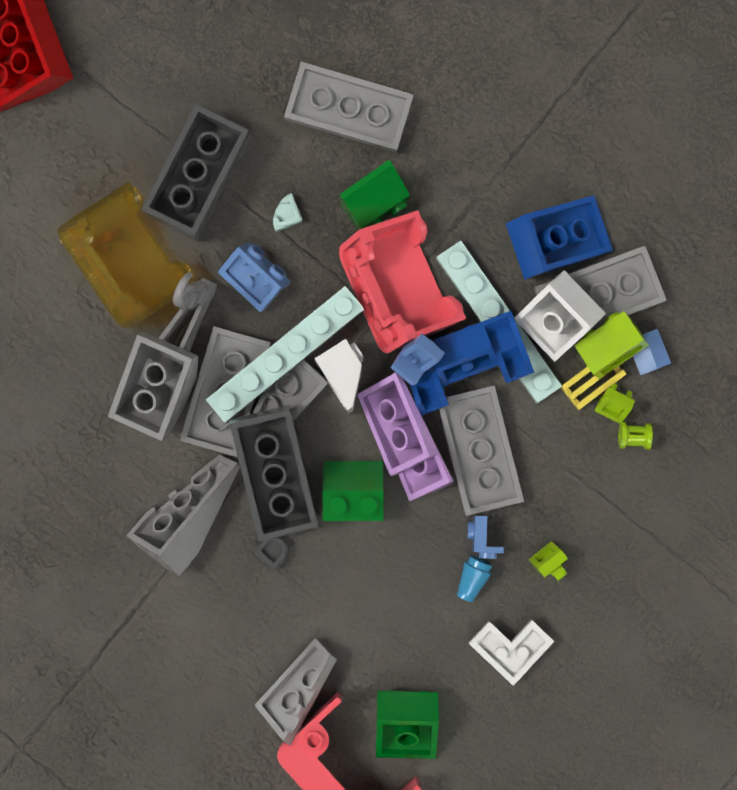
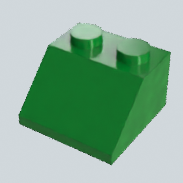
[340,160,410,230]
[323,461,383,521]
[376,690,439,759]

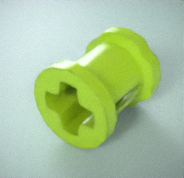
[618,422,653,450]

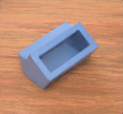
[633,329,671,375]

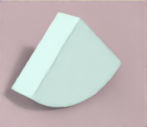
[273,193,303,232]

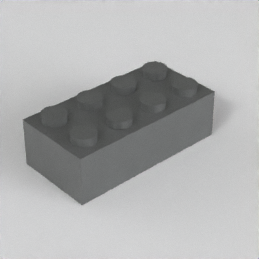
[141,104,252,243]
[230,405,318,541]

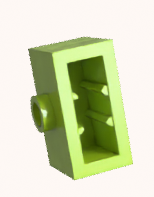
[574,311,649,379]

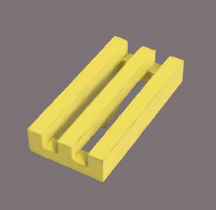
[560,366,626,410]

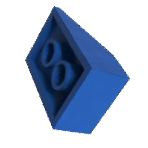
[506,195,613,280]

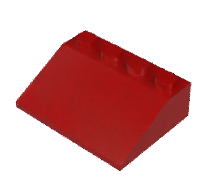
[0,0,74,112]

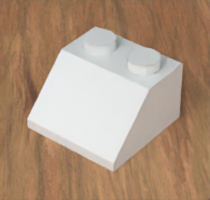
[514,270,606,362]
[315,339,364,414]

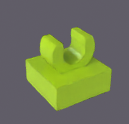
[594,383,635,424]
[528,541,568,581]

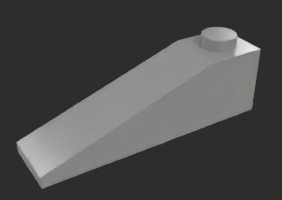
[127,454,240,576]

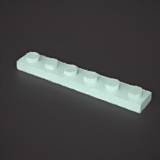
[436,241,562,404]
[206,286,364,424]

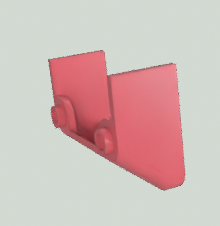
[277,691,421,790]

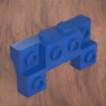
[409,311,535,415]

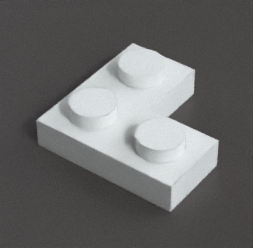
[468,620,554,686]

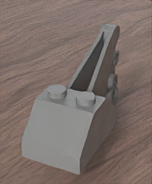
[108,272,217,441]

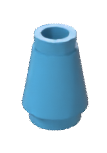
[456,555,492,602]

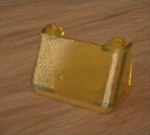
[57,181,196,328]

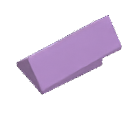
[357,372,453,502]

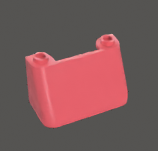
[339,210,466,353]

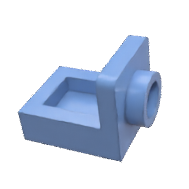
[391,334,445,386]
[467,515,504,559]

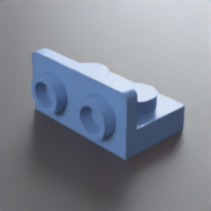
[218,242,291,312]

